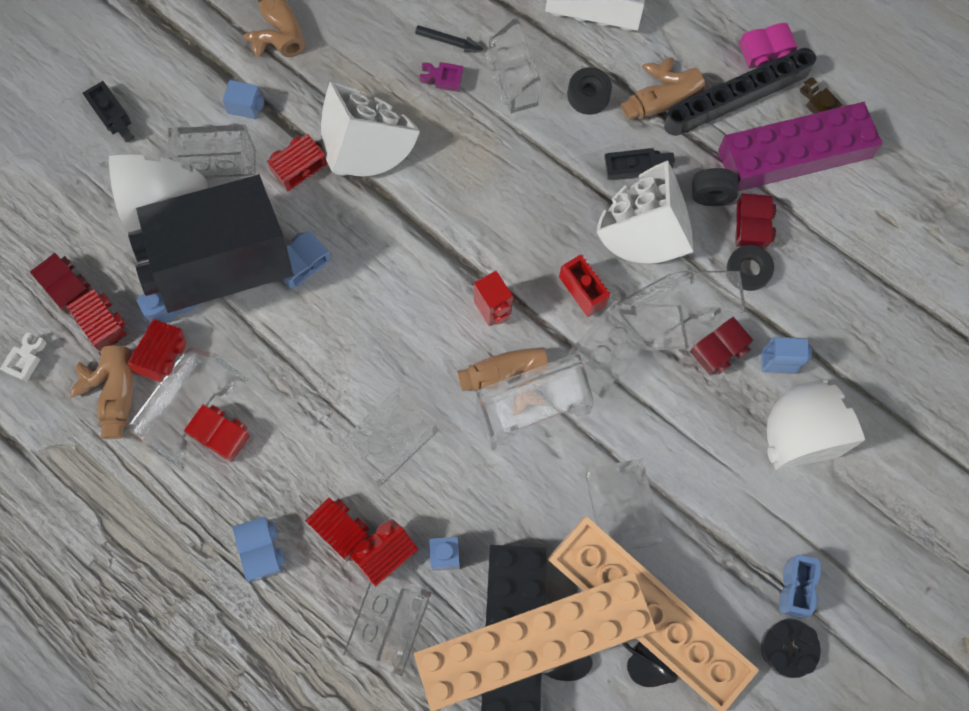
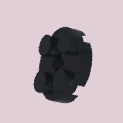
[761,619,821,678]

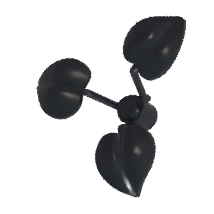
[542,641,678,687]

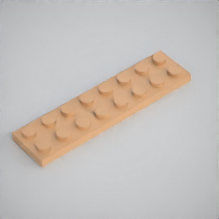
[548,516,759,711]
[413,573,656,711]

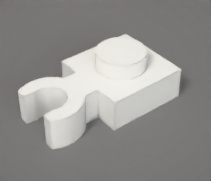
[0,332,46,382]

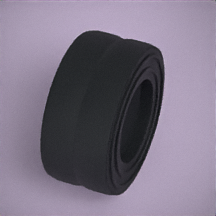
[567,67,612,115]
[692,168,738,206]

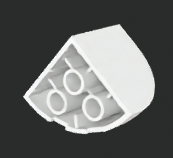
[321,82,420,176]
[109,154,208,234]
[597,161,693,264]
[767,380,865,470]

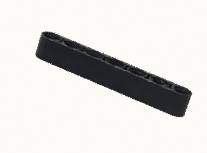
[664,48,816,136]

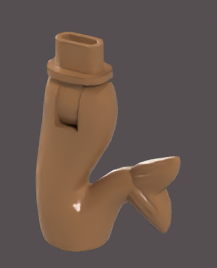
[243,0,305,57]
[621,57,705,120]
[70,346,133,439]
[457,347,550,415]

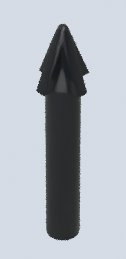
[415,25,483,52]

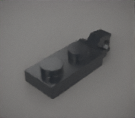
[82,81,134,143]
[604,148,675,180]

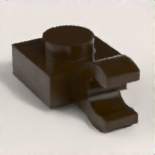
[800,77,842,114]

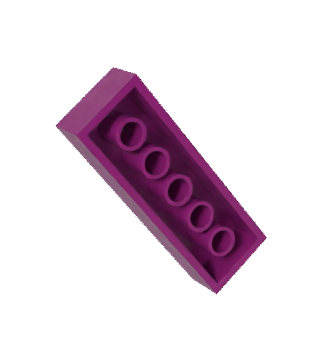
[718,101,883,191]

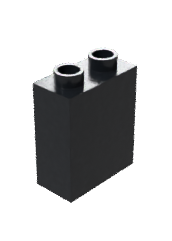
[128,174,294,313]

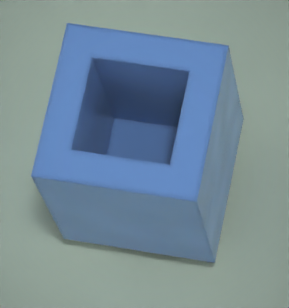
[222,80,264,119]
[429,537,460,571]

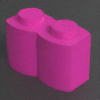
[739,23,797,68]

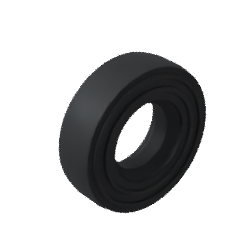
[727,245,774,291]

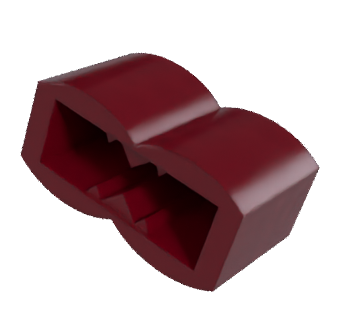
[735,193,776,249]
[30,253,91,314]
[690,316,754,375]

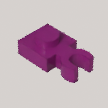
[419,62,464,92]

